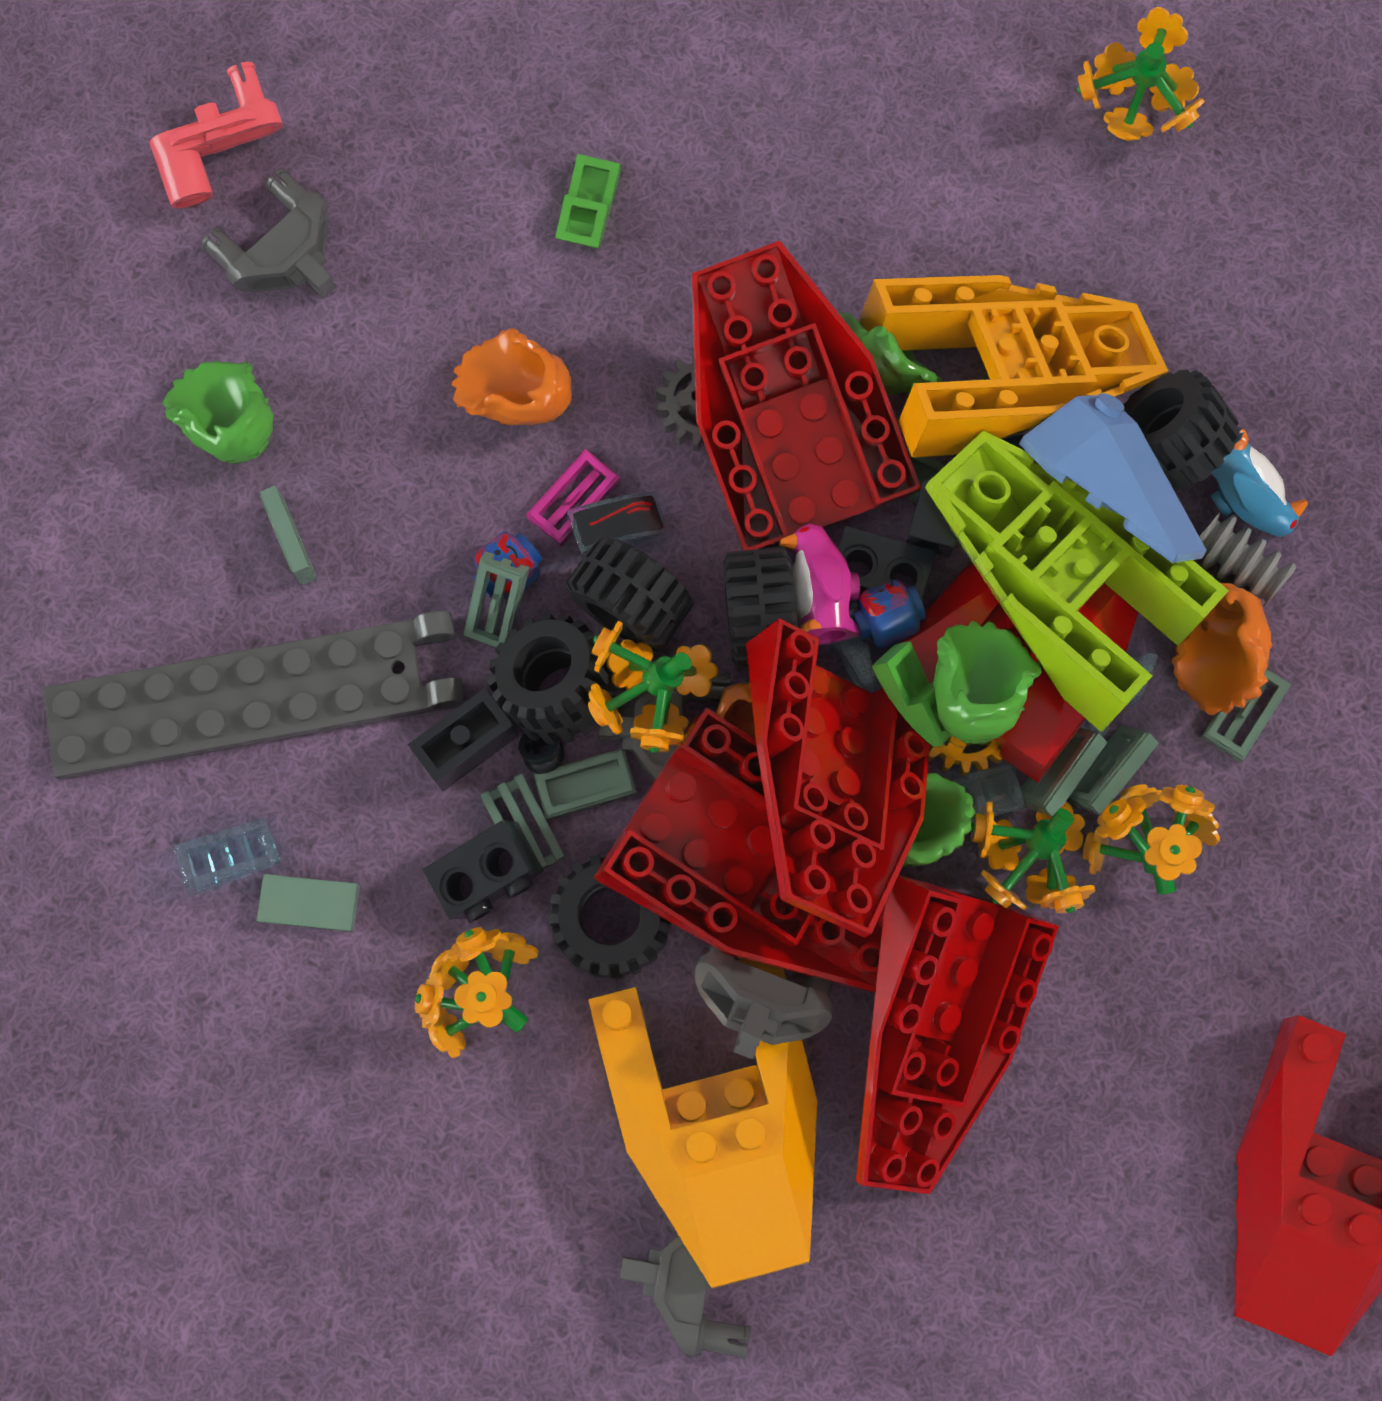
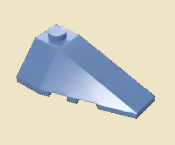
[1019,393,1207,563]

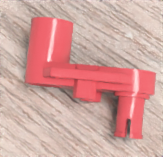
[149,62,283,209]

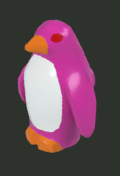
[779,524,860,645]

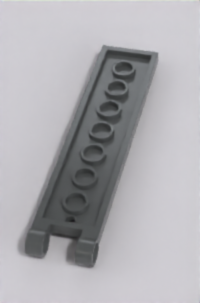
[44,611,466,780]

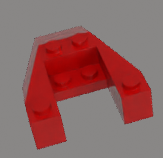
[1235,1015,1382,1356]

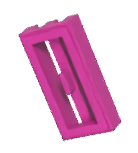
[526,449,620,547]

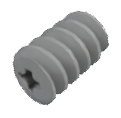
[1199,513,1296,607]

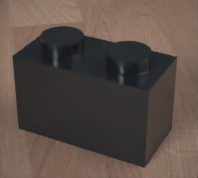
[407,688,518,792]

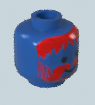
[473,532,543,600]
[852,580,926,649]

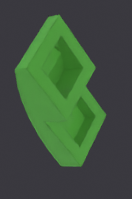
[555,154,622,249]
[872,641,951,747]

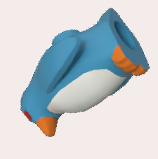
[1211,427,1308,537]

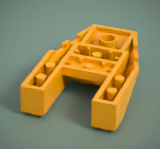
[860,275,1168,457]
[588,959,818,1289]

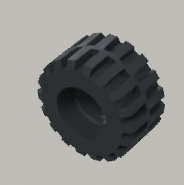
[1123,369,1239,492]
[565,536,694,652]
[723,547,798,669]
[488,614,618,744]
[549,854,672,979]

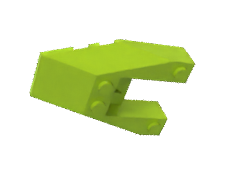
[925,430,1229,732]

